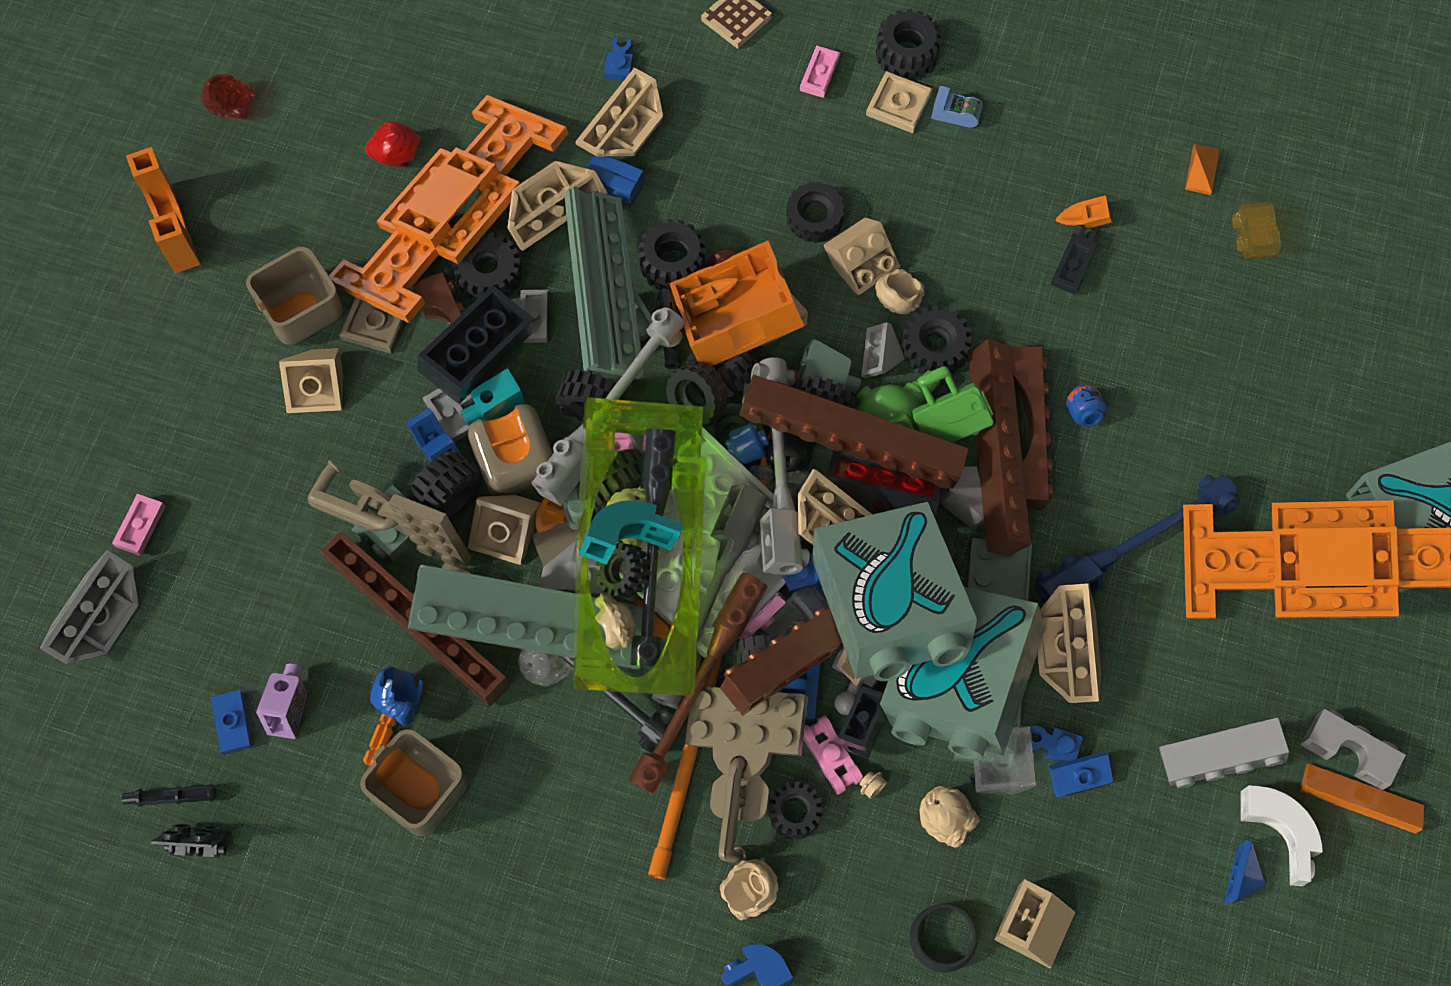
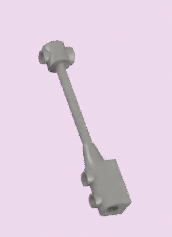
[532,307,685,506]
[751,358,809,575]

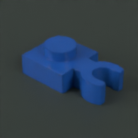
[604,38,633,81]
[1026,726,1083,763]

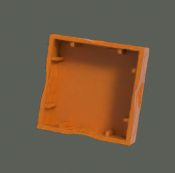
[669,241,804,366]

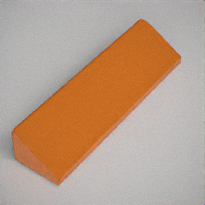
[1299,764,1424,834]

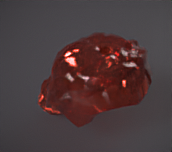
[201,74,255,119]

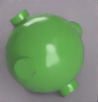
[857,370,941,421]

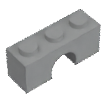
[1301,709,1406,790]

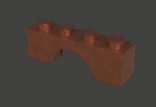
[413,272,464,324]

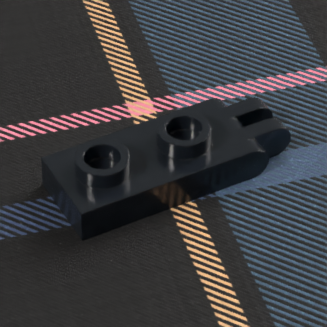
[1050,226,1098,295]

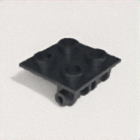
[151,824,230,858]

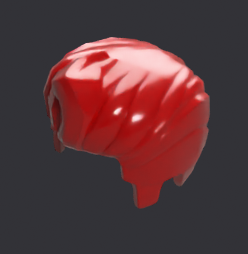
[365,121,420,168]

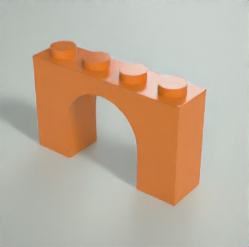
[126,147,200,274]

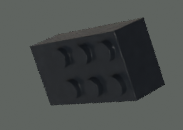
[417,285,534,404]

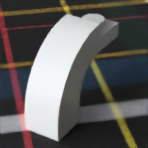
[1241,785,1323,886]

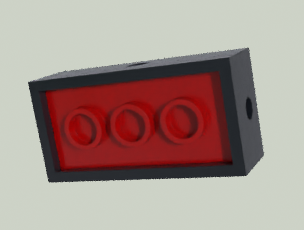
[827,450,941,518]

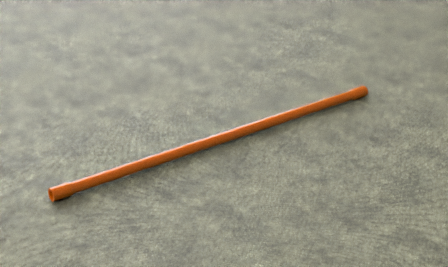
[648,369,798,880]

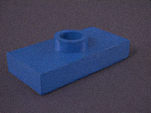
[211,690,252,755]
[1049,751,1113,797]

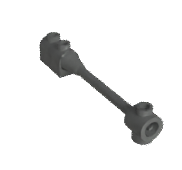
[647,483,770,709]

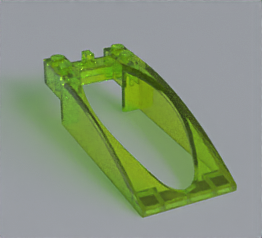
[574,398,706,696]

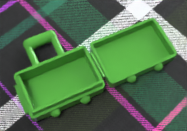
[888,366,994,443]

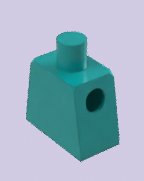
[460,369,525,426]

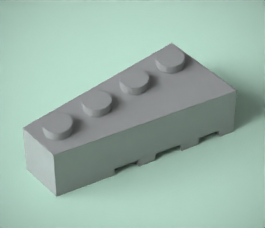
[1159,718,1289,789]

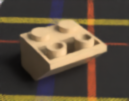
[823,218,900,295]
[994,879,1075,968]

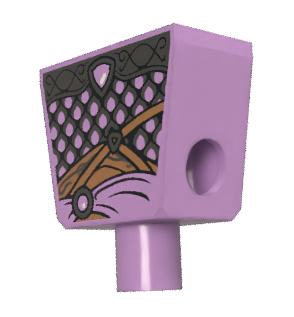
[256,664,307,739]

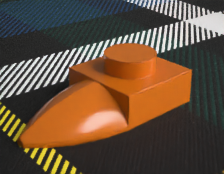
[1056,195,1112,229]
[685,278,738,316]
[535,498,567,533]

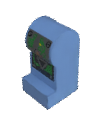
[931,86,983,128]

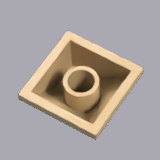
[279,348,343,413]
[468,495,541,565]

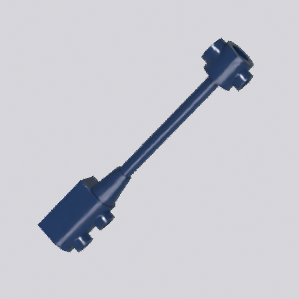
[1036,475,1240,603]

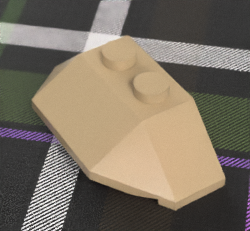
[576,68,663,157]
[508,161,607,251]
[798,469,872,545]
[1037,583,1101,703]

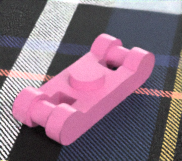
[803,715,863,795]

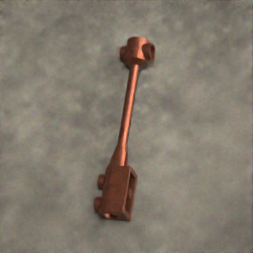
[628,573,768,795]

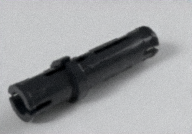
[658,289,682,369]

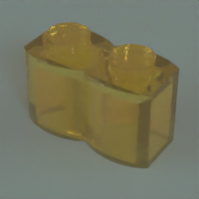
[1232,202,1281,259]

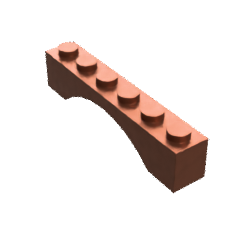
[1010,346,1053,510]

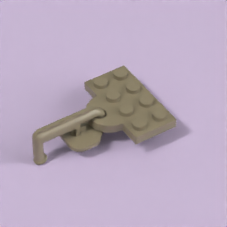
[308,460,472,567]
[685,686,808,864]

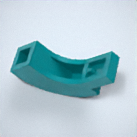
[579,501,683,565]

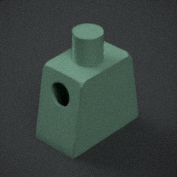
[795,339,861,394]

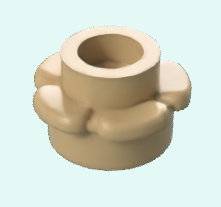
[860,772,887,799]

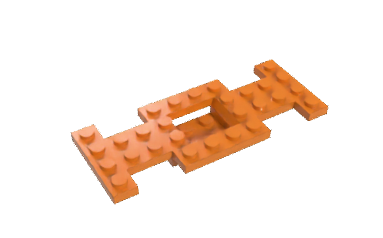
[329,95,568,323]
[1183,500,1451,619]

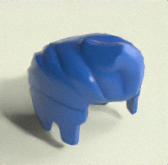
[370,665,423,726]

